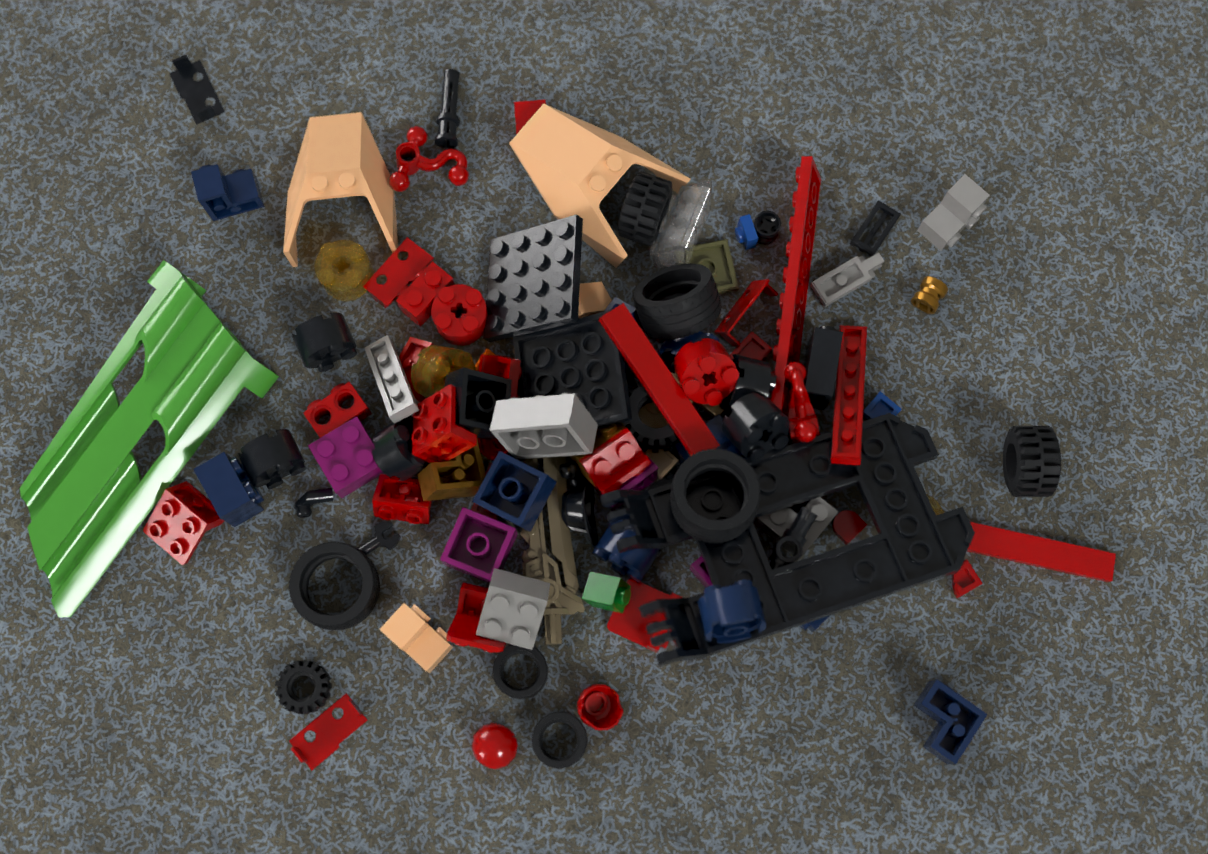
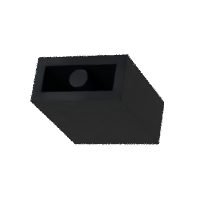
[804,326,843,410]

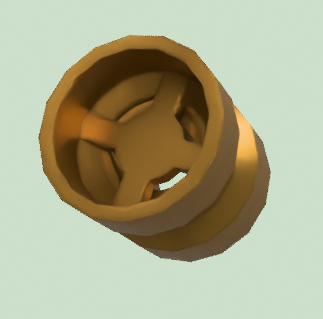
[911,276,948,314]

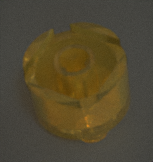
[315,240,374,302]
[411,345,476,399]

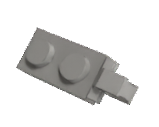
[810,252,885,308]

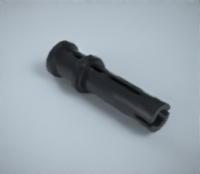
[434,69,460,148]

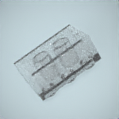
[650,180,712,269]

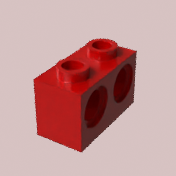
[303,381,372,438]

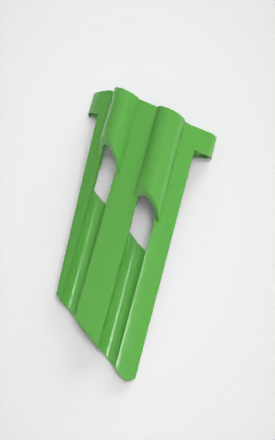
[20,260,279,617]

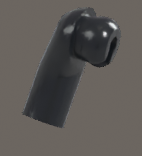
[294,488,334,518]

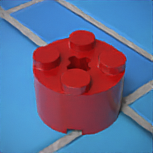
[431,284,488,346]
[674,338,739,406]

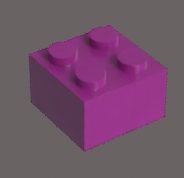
[308,417,383,499]
[440,507,518,583]

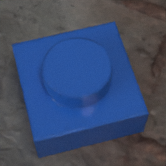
[735,214,758,250]
[863,392,901,420]

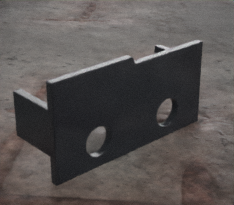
[169,54,225,125]

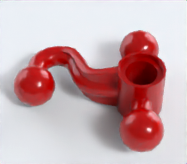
[389,126,469,192]
[784,362,820,443]

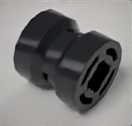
[754,210,781,245]

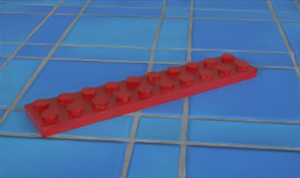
[769,156,821,417]

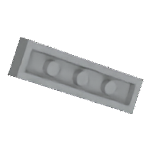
[364,335,419,424]

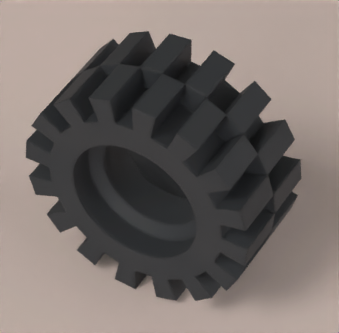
[275,660,332,714]

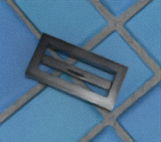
[850,200,901,257]

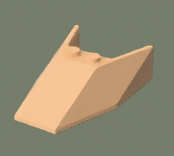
[509,104,691,268]
[283,112,399,267]

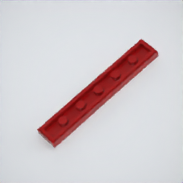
[599,303,720,456]
[831,325,867,466]
[967,522,1116,582]

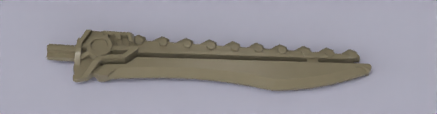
[512,348,585,645]

